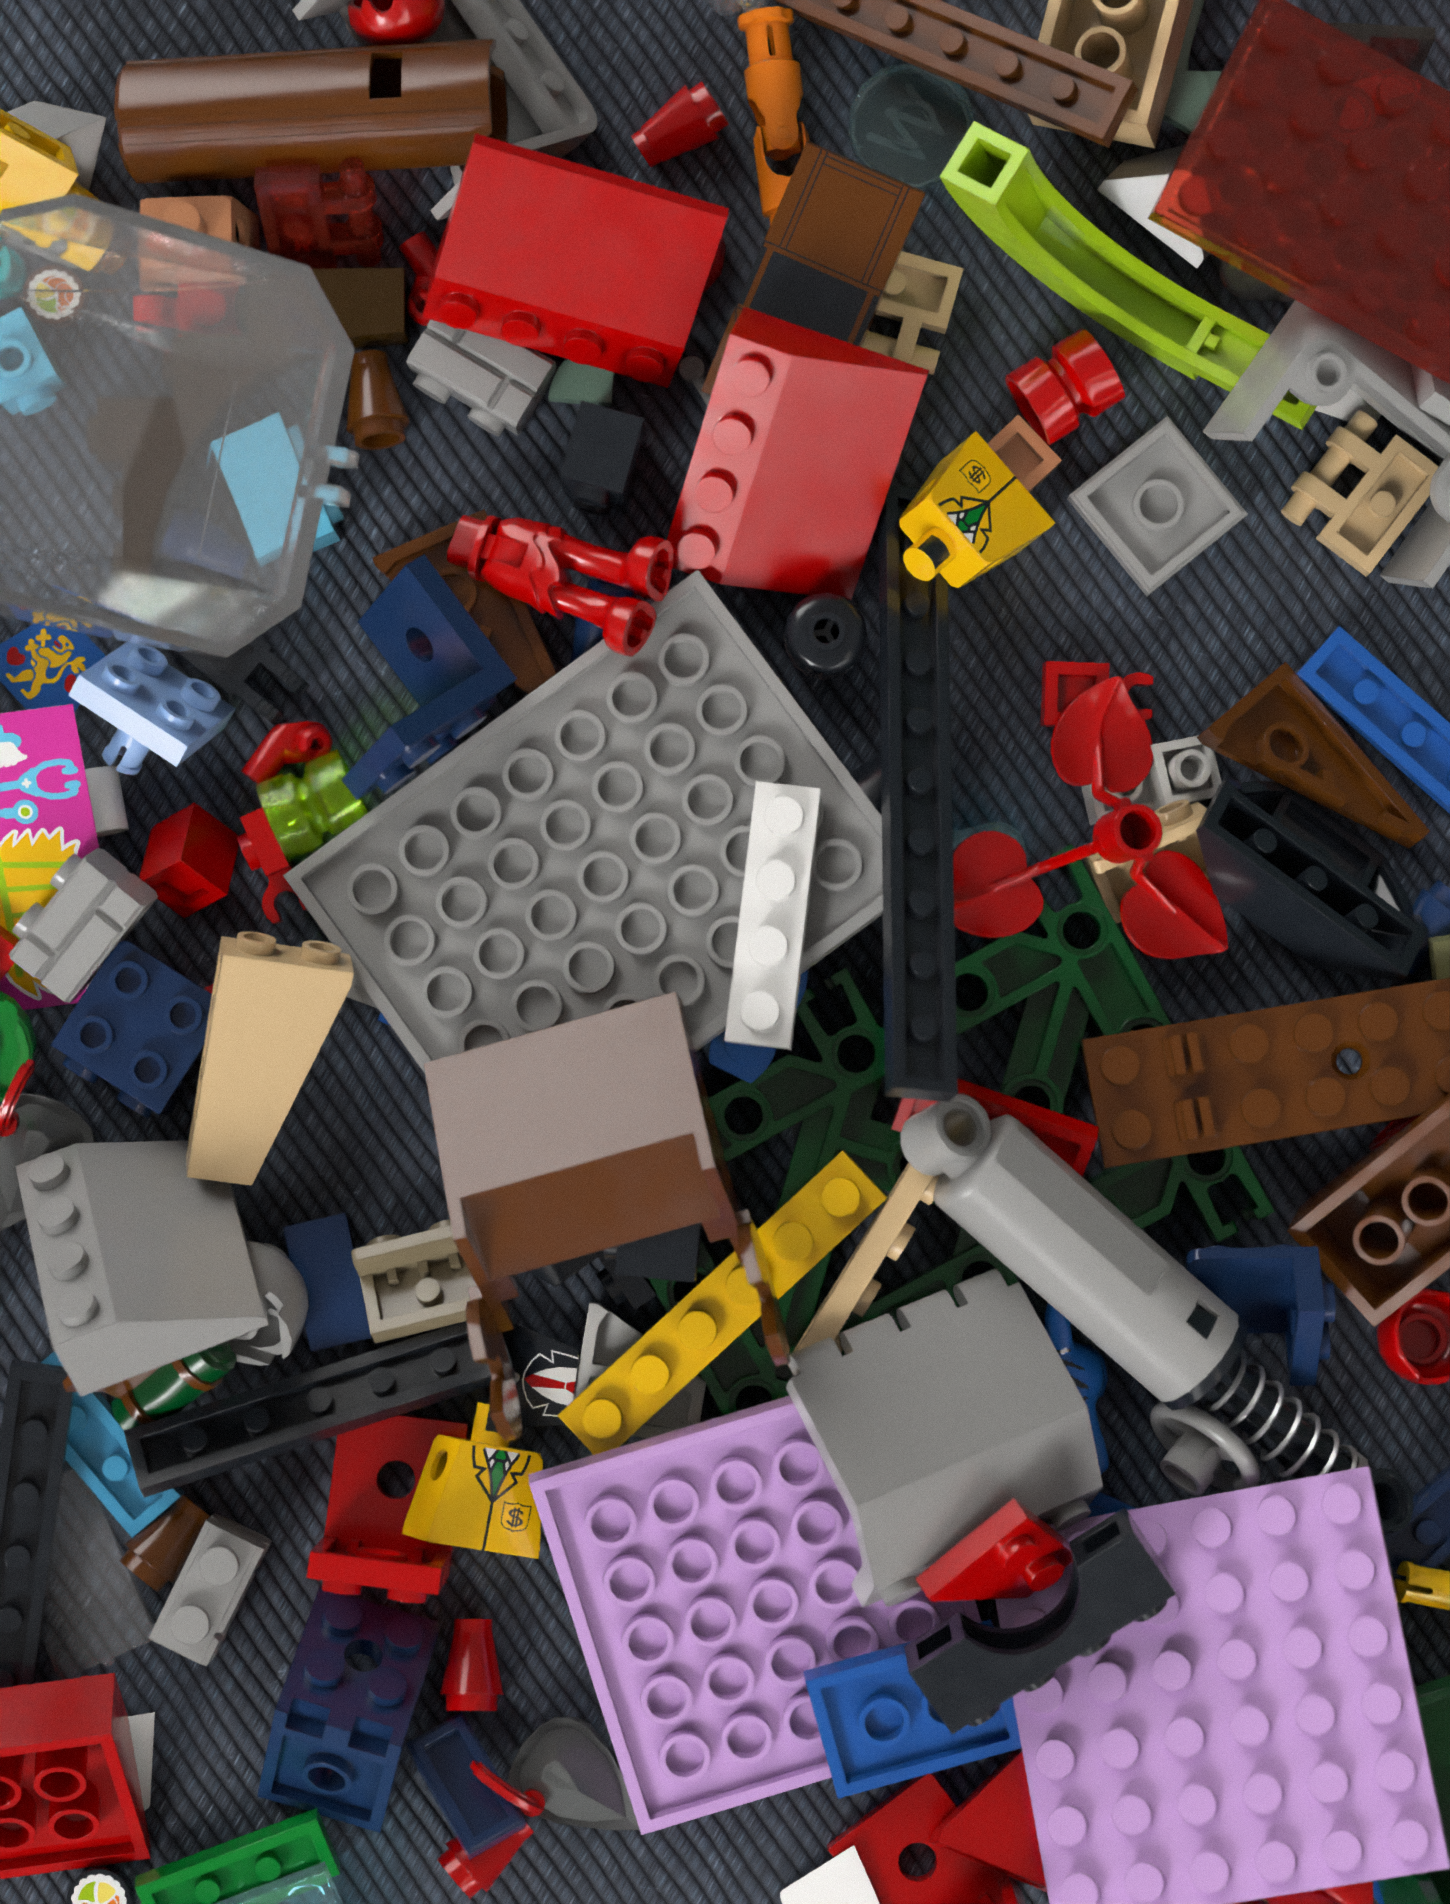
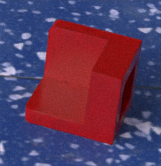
[139,802,239,918]

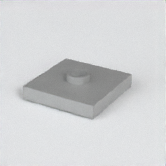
[1067,416,1248,596]

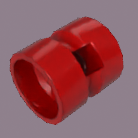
[1005,328,1125,446]

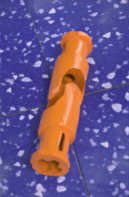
[737,6,809,225]

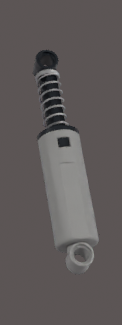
[900,1094,1414,1535]

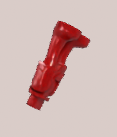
[447,515,673,657]

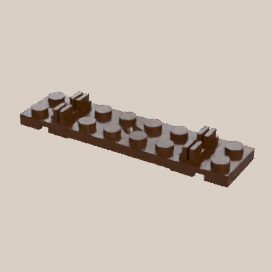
[1081,978,1450,1169]

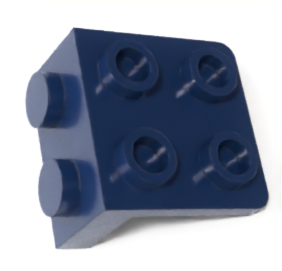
[51,941,212,1118]
[1185,1244,1336,1386]

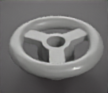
[1150,1401,1261,1496]

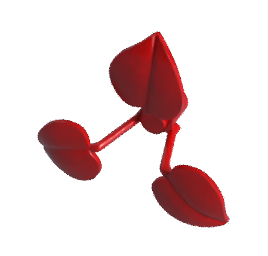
[953,676,1228,959]

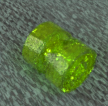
[256,749,368,861]

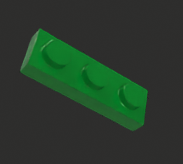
[134,1808,340,1904]

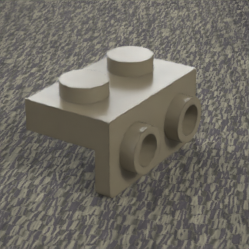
[351,1219,477,1344]

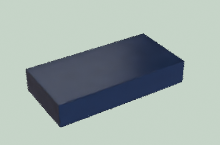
[283,1212,372,1352]
[406,1712,526,1860]

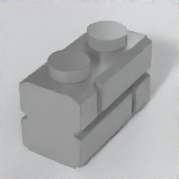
[406,320,557,436]
[9,848,158,1003]
[149,1513,272,1666]

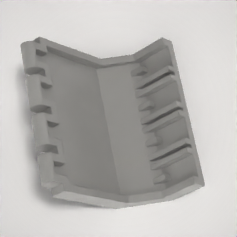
[786,1268,1103,1608]

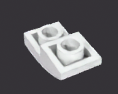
[1081,735,1221,825]

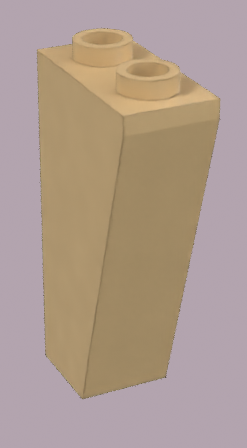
[186,931,354,1186]

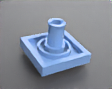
[68,639,236,775]

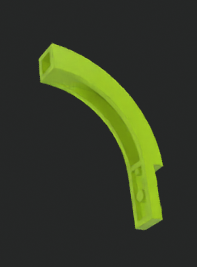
[940,121,1317,430]

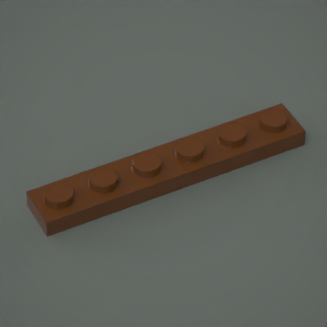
[775,0,1138,148]

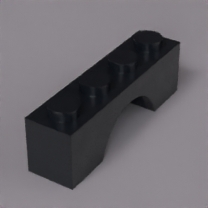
[904,1507,1176,1734]

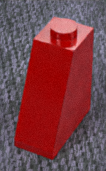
[929,1748,1047,1893]

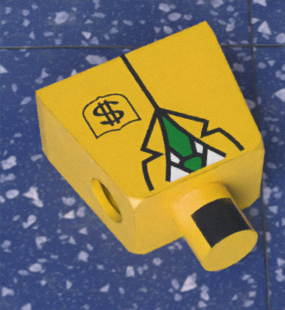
[899,431,1055,588]
[402,1402,543,1559]

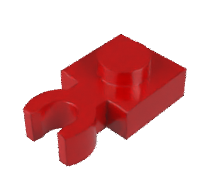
[1040,661,1154,727]

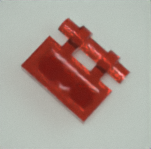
[254,157,384,269]

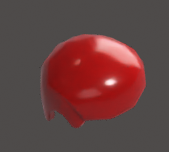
[348,0,445,46]
[1376,1288,1450,1385]

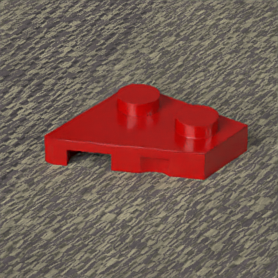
[915,1498,1072,1602]

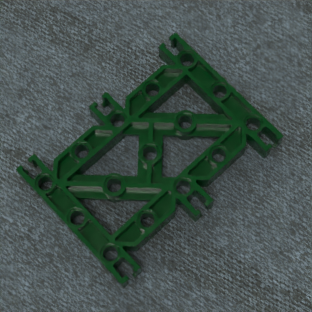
[649,844,1275,1416]

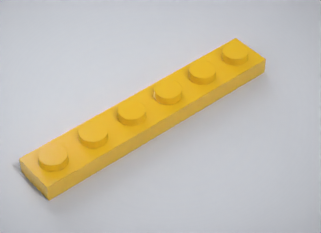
[557,1150,887,1455]

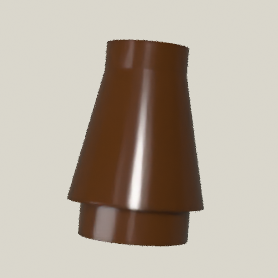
[347,350,410,450]
[119,1495,210,1593]

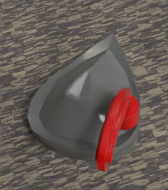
[0,1059,97,1231]
[469,1716,640,1830]

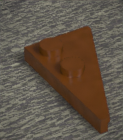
[372,509,556,695]
[1196,662,1430,848]

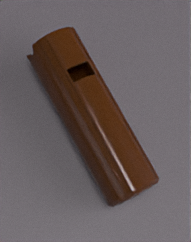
[114,39,508,184]

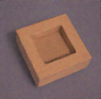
[987,414,1062,493]

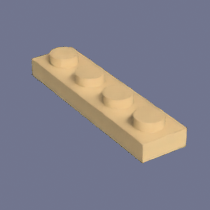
[787,1162,940,1367]

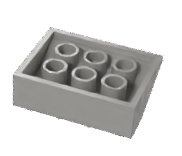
[15,1141,269,1397]

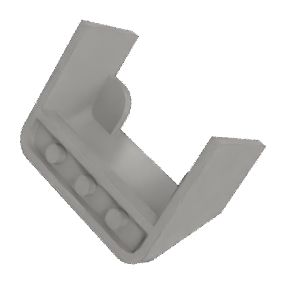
[292,0,597,221]
[1202,287,1450,588]

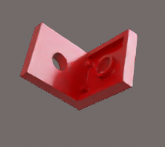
[306,1414,469,1603]
[827,1773,1026,1904]

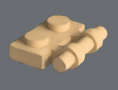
[862,251,964,375]
[1281,410,1439,577]

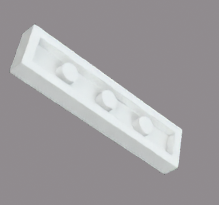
[724,781,822,1050]

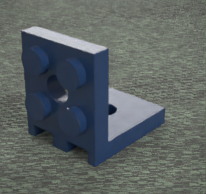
[342,554,517,800]
[257,1586,442,1833]

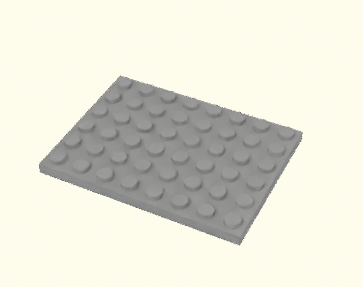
[283,570,883,1073]

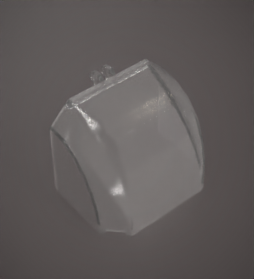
[0,193,359,658]

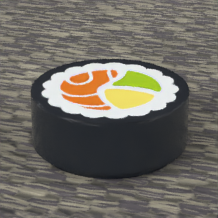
[67,1865,134,1904]

